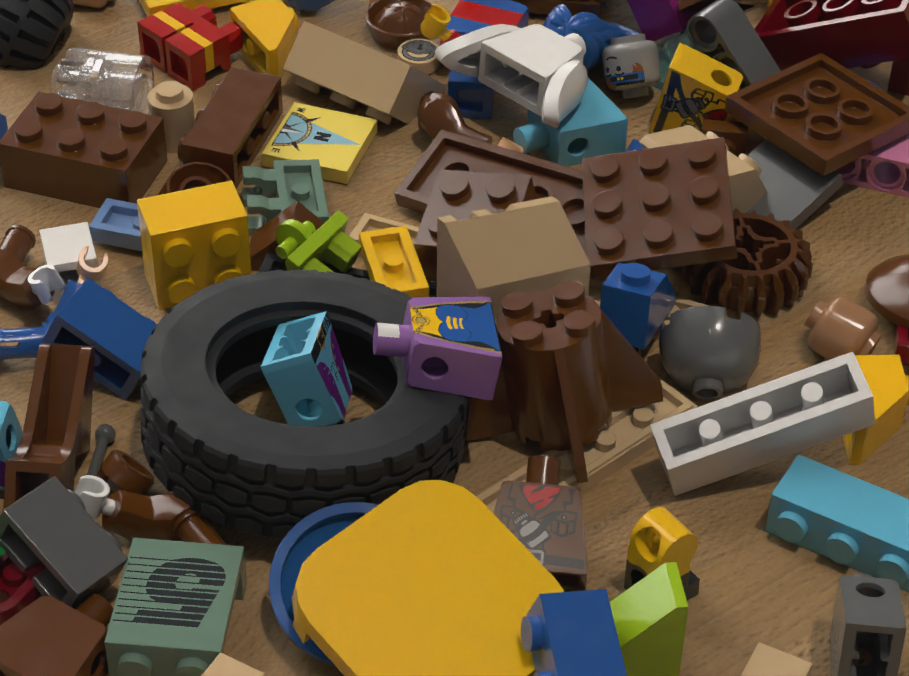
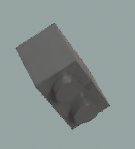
[0,476,128,609]

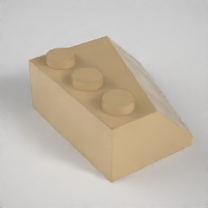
[437,196,591,325]

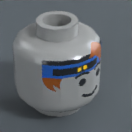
[602,33,661,99]

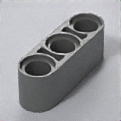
[687,0,781,90]

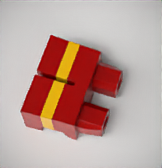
[137,3,243,91]

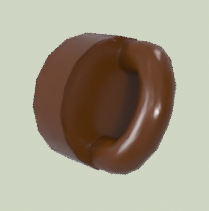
[96,450,155,498]

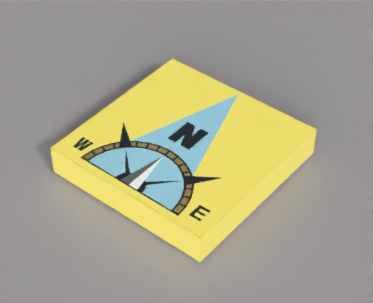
[262,102,378,184]

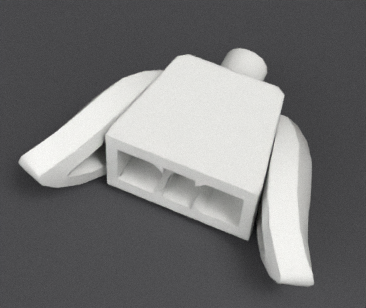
[435,24,588,129]

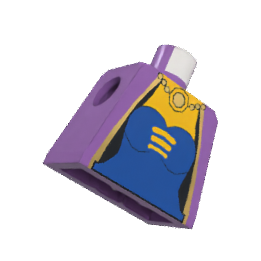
[373,296,502,400]

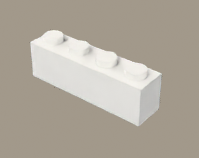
[650,352,875,496]

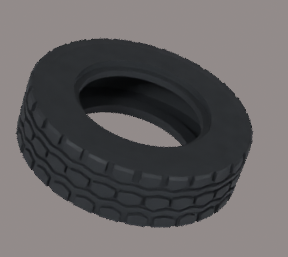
[141,270,470,540]

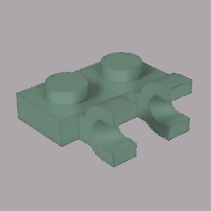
[241,159,329,236]

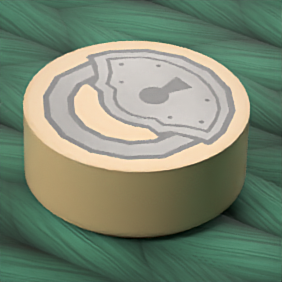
[398,39,440,75]

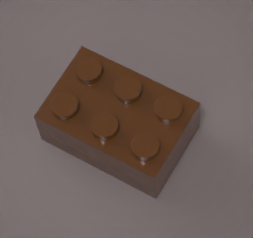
[0,91,168,208]

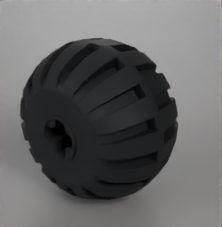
[0,0,74,69]

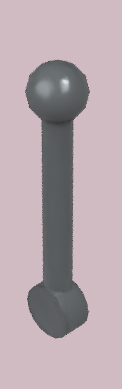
[87,424,116,476]

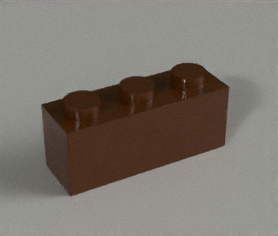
[178,67,283,189]

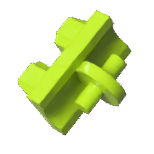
[275,210,362,273]

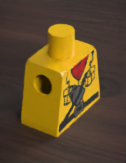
[649,43,753,133]

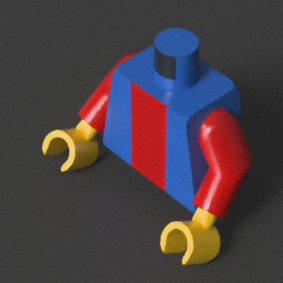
[421,0,529,65]

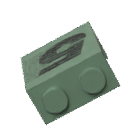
[104,538,247,676]

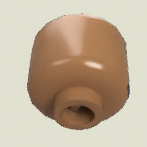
[804,295,883,361]

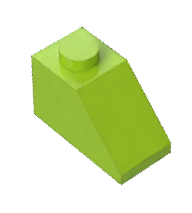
[610,562,688,676]

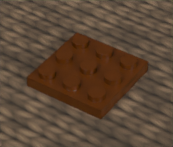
[725,53,909,176]
[582,137,738,279]

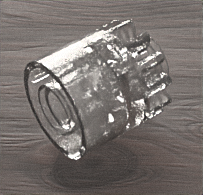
[50,47,154,114]

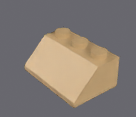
[283,21,446,125]

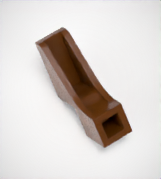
[3,343,95,510]

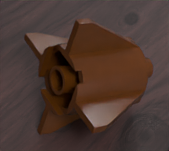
[465,281,663,484]

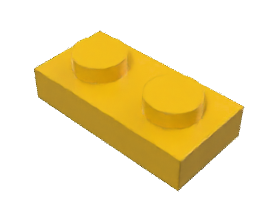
[359,225,429,298]

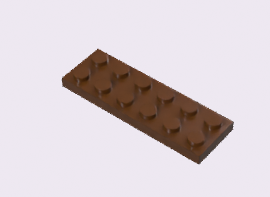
[394,129,586,254]

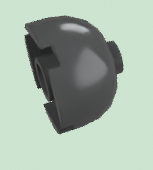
[659,306,761,400]

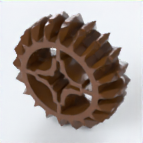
[682,208,813,318]

